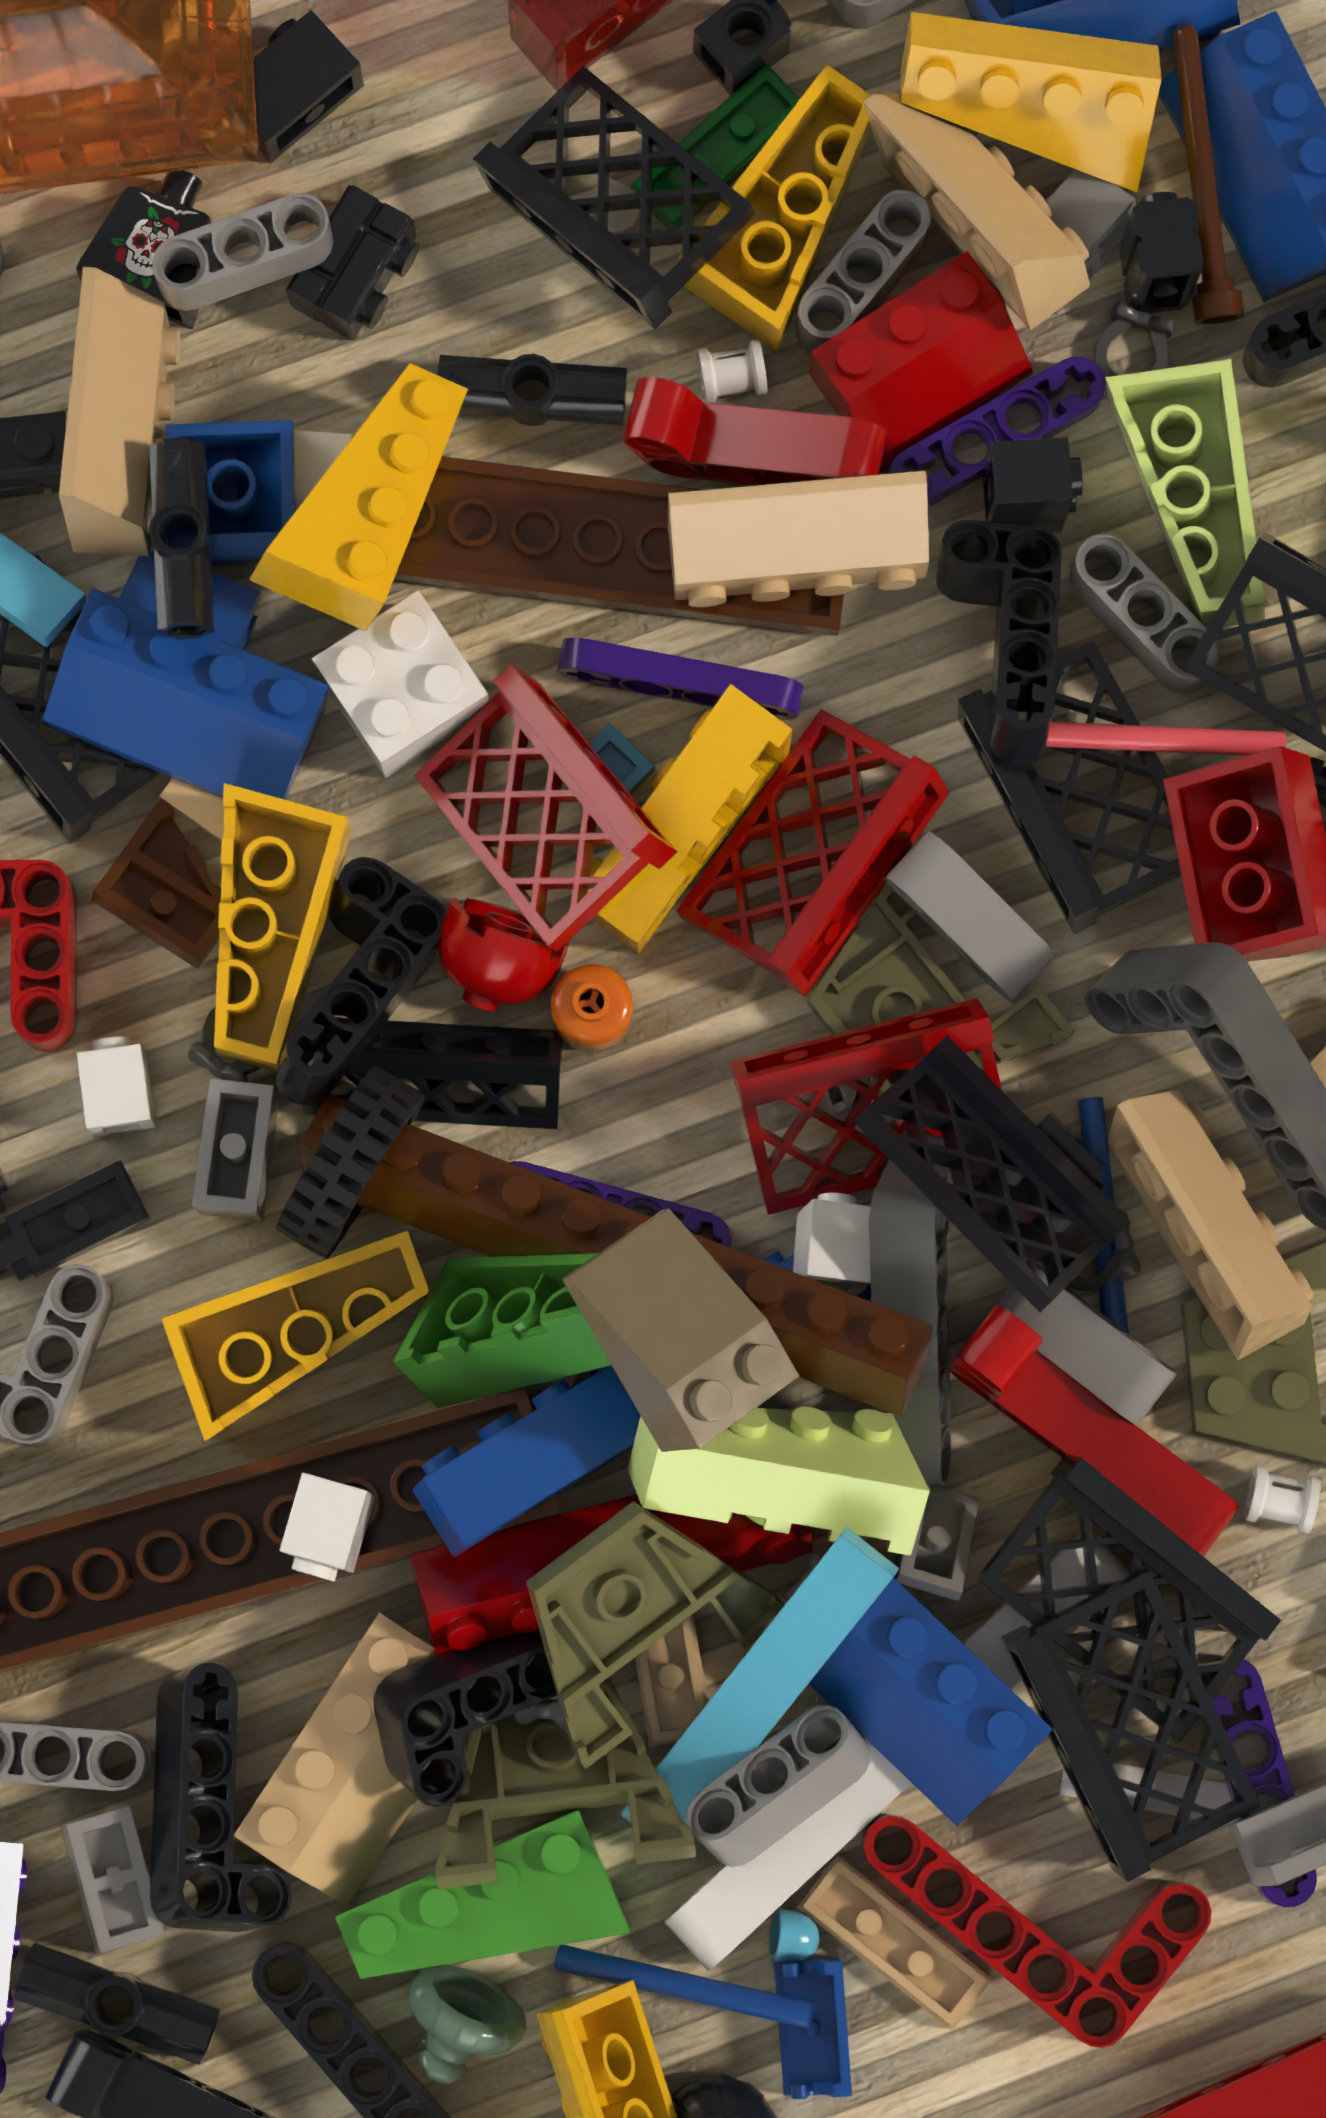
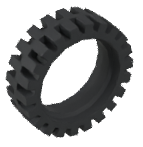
[276,1066,425,1259]

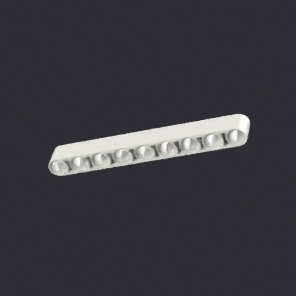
[664,1530,1131,1971]

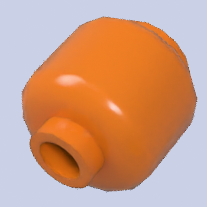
[550,964,633,1052]

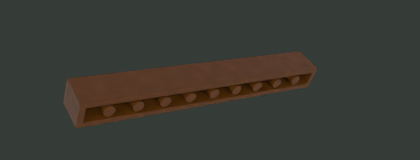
[300,1093,932,1417]

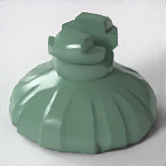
[409,1964,527,2085]

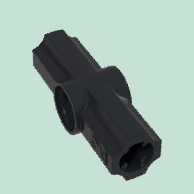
[437,354,627,426]
[149,437,215,640]
[14,1943,221,2065]

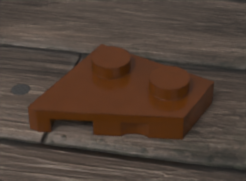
[91,799,221,969]

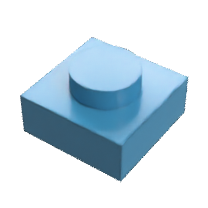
[589,723,655,795]

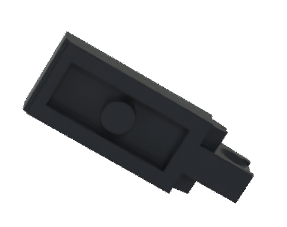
[0,1160,151,1281]

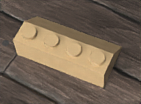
[863,93,1091,331]
[59,267,180,556]
[668,471,929,607]
[1107,1089,1313,1360]
[234,1612,477,1906]

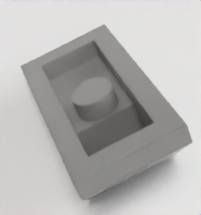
[894,1484,980,1601]

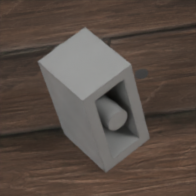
[192,1078,280,1222]

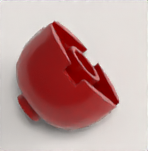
[438,898,569,1012]

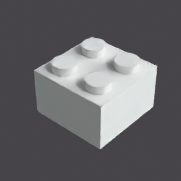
[312,590,489,779]

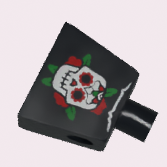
[76,167,211,329]

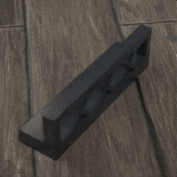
[303,1017,563,1129]

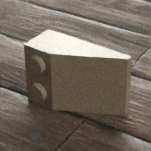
[562,1208,799,1452]

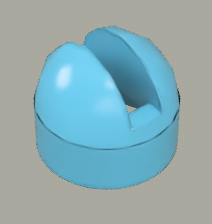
[769,1909,820,1963]

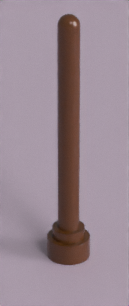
[1173,23,1245,325]

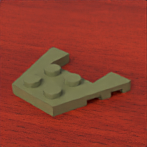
[807,838,1075,1093]
[1181,1242,1326,1465]
[526,1501,785,1769]
[435,1679,696,1890]

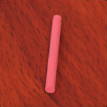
[1046,722,1286,756]

